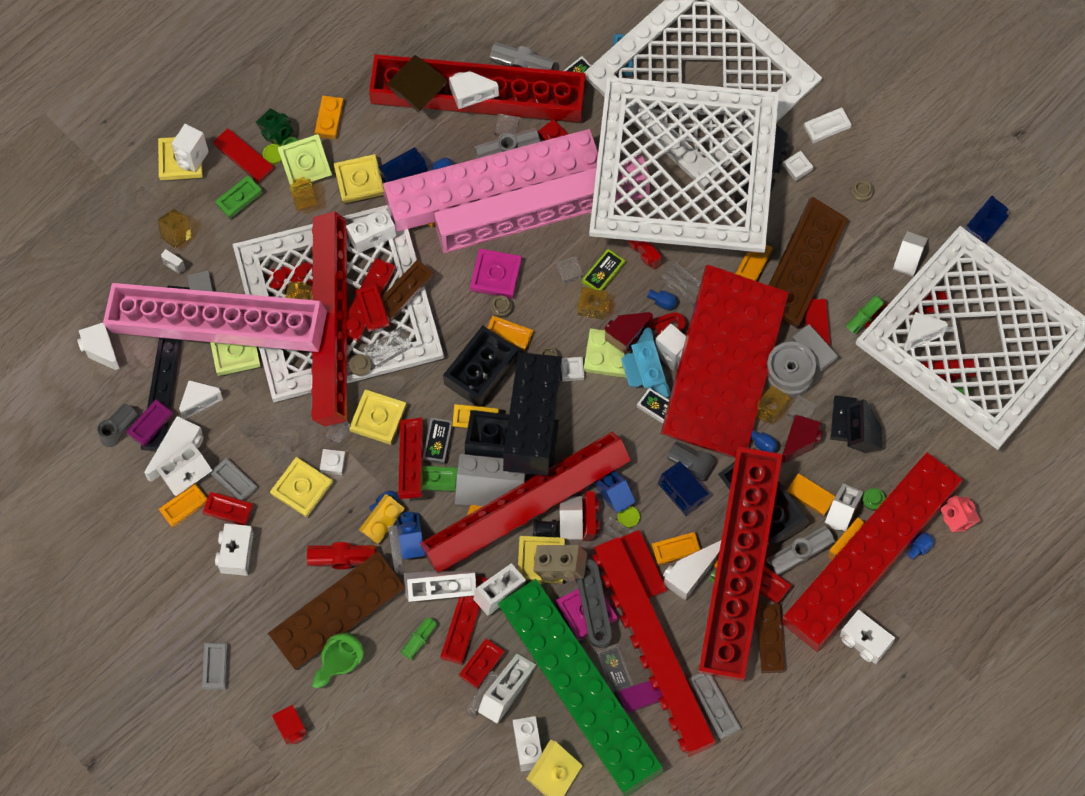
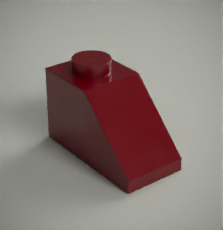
[604,312,653,354]
[781,414,823,463]

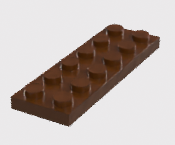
[769,197,848,328]
[268,551,405,670]

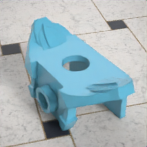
[621,328,671,398]

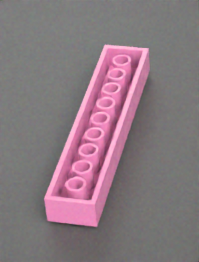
[383,129,598,232]
[434,155,650,254]
[103,283,327,352]

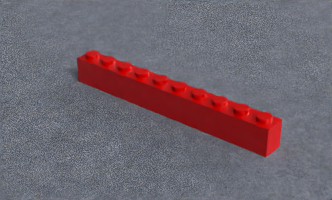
[311,211,347,427]
[420,431,631,573]
[592,537,715,757]

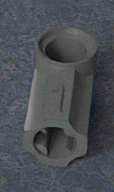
[97,403,139,447]
[667,441,715,481]

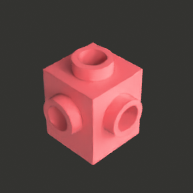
[940,495,981,532]

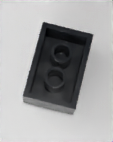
[443,325,518,406]

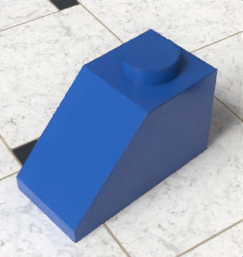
[593,471,635,513]

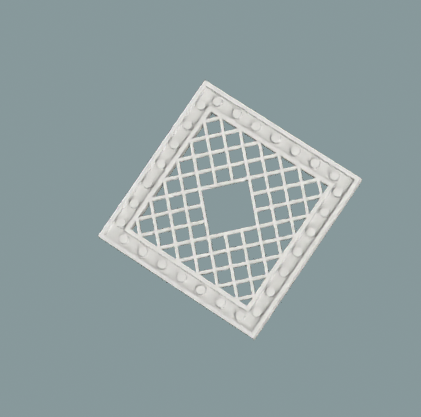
[584,0,822,189]
[589,77,779,253]
[233,205,444,403]
[855,226,1085,450]

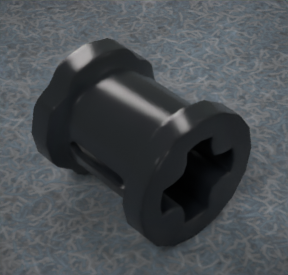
[533,519,556,537]

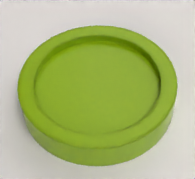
[263,144,282,165]
[617,506,640,529]

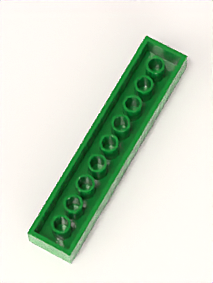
[498,579,664,796]

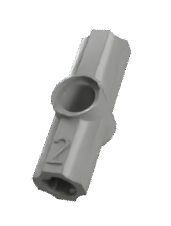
[489,42,555,70]
[474,128,540,158]
[767,526,835,576]

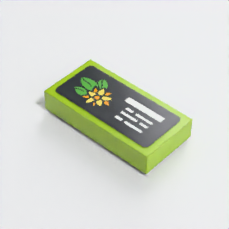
[582,249,625,295]

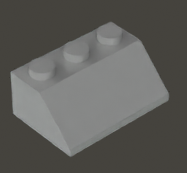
[455,454,527,507]

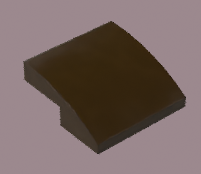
[386,55,448,113]

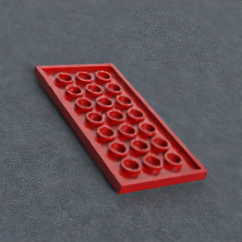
[660,265,789,458]

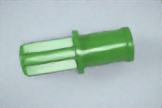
[846,295,884,334]
[400,617,437,660]

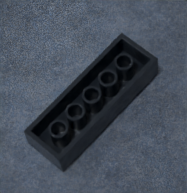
[503,352,562,476]

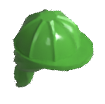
[312,632,364,688]

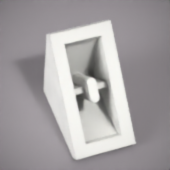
[893,231,928,277]
[903,312,948,352]
[179,381,223,420]
[560,496,583,540]

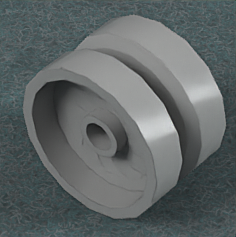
[766,341,816,398]

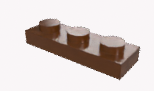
[381,260,434,322]
[756,604,785,674]

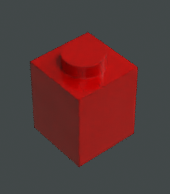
[272,705,307,745]

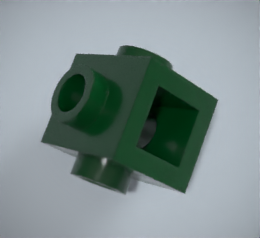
[256,108,294,145]

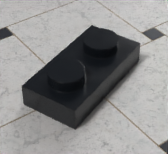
[830,396,857,442]

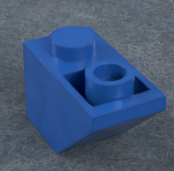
[397,512,425,559]

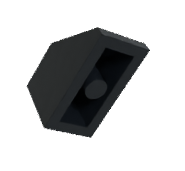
[847,399,882,453]

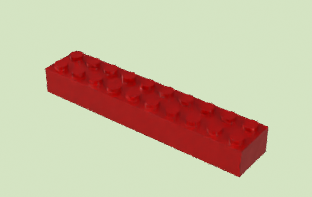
[369,54,586,122]
[698,446,783,682]
[782,452,963,652]

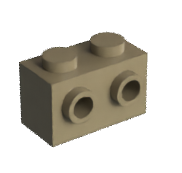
[533,545,587,581]

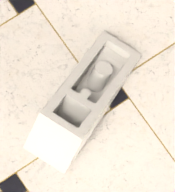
[144,416,204,482]
[663,541,721,601]
[404,571,476,602]
[478,654,536,723]

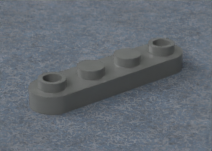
[577,559,612,648]

